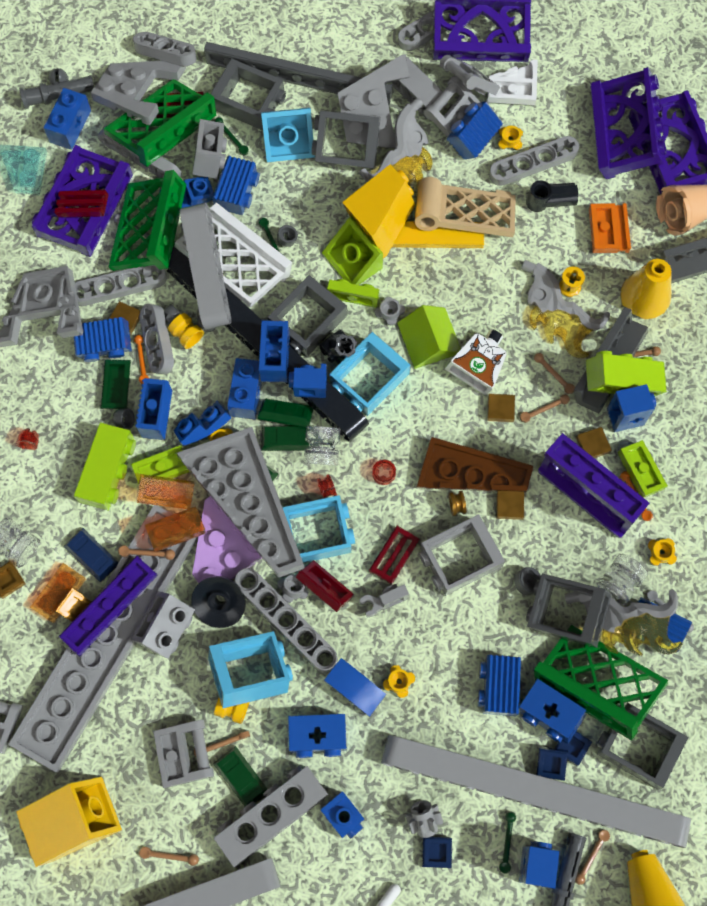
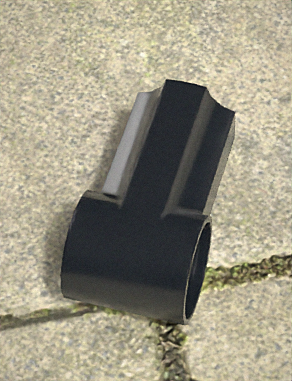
[526,180,578,212]
[319,329,357,363]

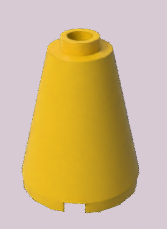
[620,259,672,319]
[627,850,686,906]

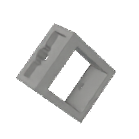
[419,514,505,596]

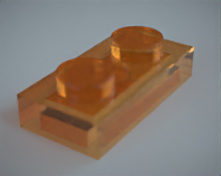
[136,474,195,510]
[145,506,206,552]
[30,563,86,624]

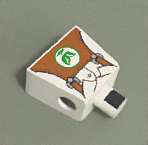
[445,329,507,395]

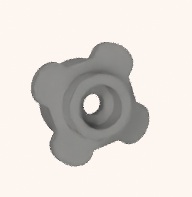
[375,297,405,326]
[277,575,308,603]

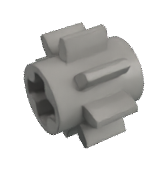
[405,800,443,838]

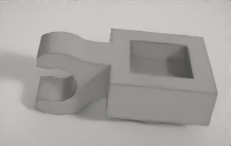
[359,584,409,618]

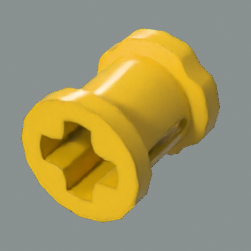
[559,266,585,297]

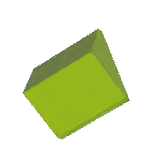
[322,217,383,285]
[397,305,461,369]

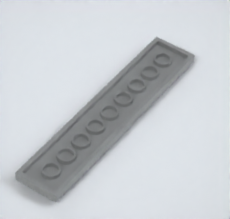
[8,504,201,773]

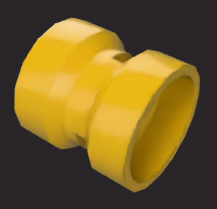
[168,313,204,349]
[214,698,250,724]

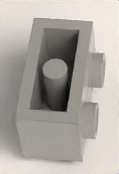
[192,119,227,179]
[131,591,195,659]

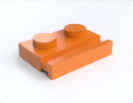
[589,203,631,253]

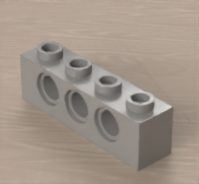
[214,766,328,867]

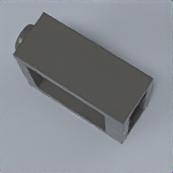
[211,58,286,130]
[312,110,381,168]
[268,275,348,358]
[526,573,612,648]
[596,702,689,790]

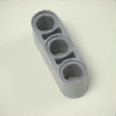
[389,56,448,119]

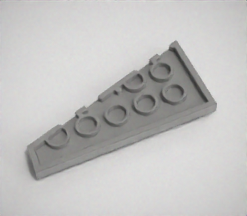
[177,427,304,578]

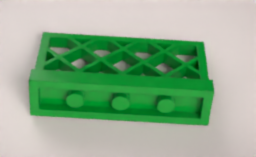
[103,79,217,167]
[108,170,187,271]
[534,625,668,741]

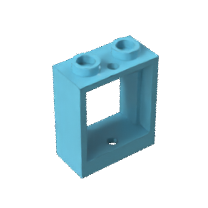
[329,332,410,416]
[282,495,356,563]
[208,631,293,708]

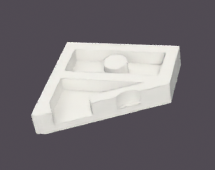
[487,60,538,105]

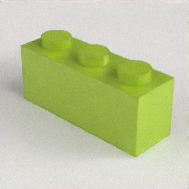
[586,351,667,396]
[74,422,136,511]

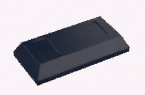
[63,528,119,583]

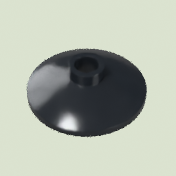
[191,576,246,628]

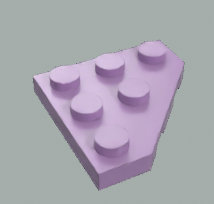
[192,496,262,583]

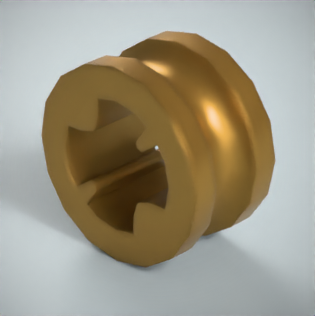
[449,491,467,516]

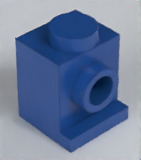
[289,364,327,398]
[321,791,365,839]

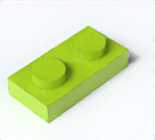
[327,279,380,308]
[617,440,668,498]
[131,445,190,490]

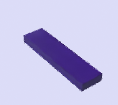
[58,556,158,656]

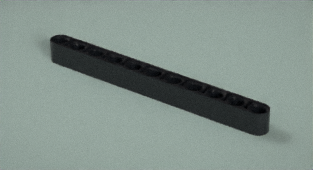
[166,241,369,442]

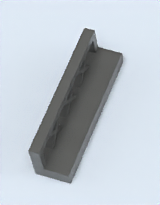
[659,238,707,284]
[574,307,648,414]

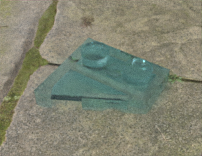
[0,145,47,195]

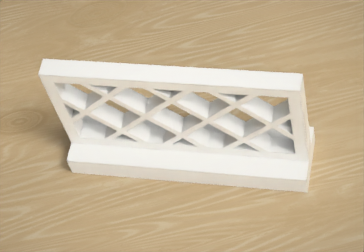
[175,203,292,308]

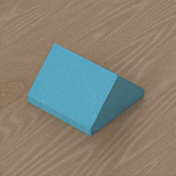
[261,108,315,162]

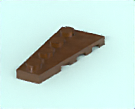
[417,437,534,493]

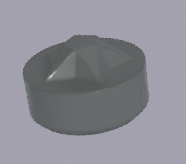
[514,567,541,596]

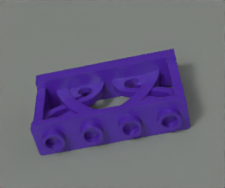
[433,0,531,62]
[591,67,667,179]
[628,90,707,195]
[32,145,133,257]
[538,433,650,538]

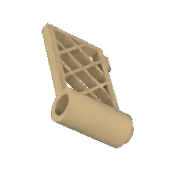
[415,177,516,237]

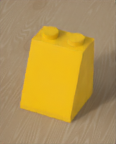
[342,164,415,258]
[16,777,122,867]

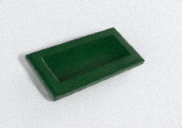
[101,360,131,409]
[257,398,314,428]
[261,425,314,451]
[213,746,268,807]

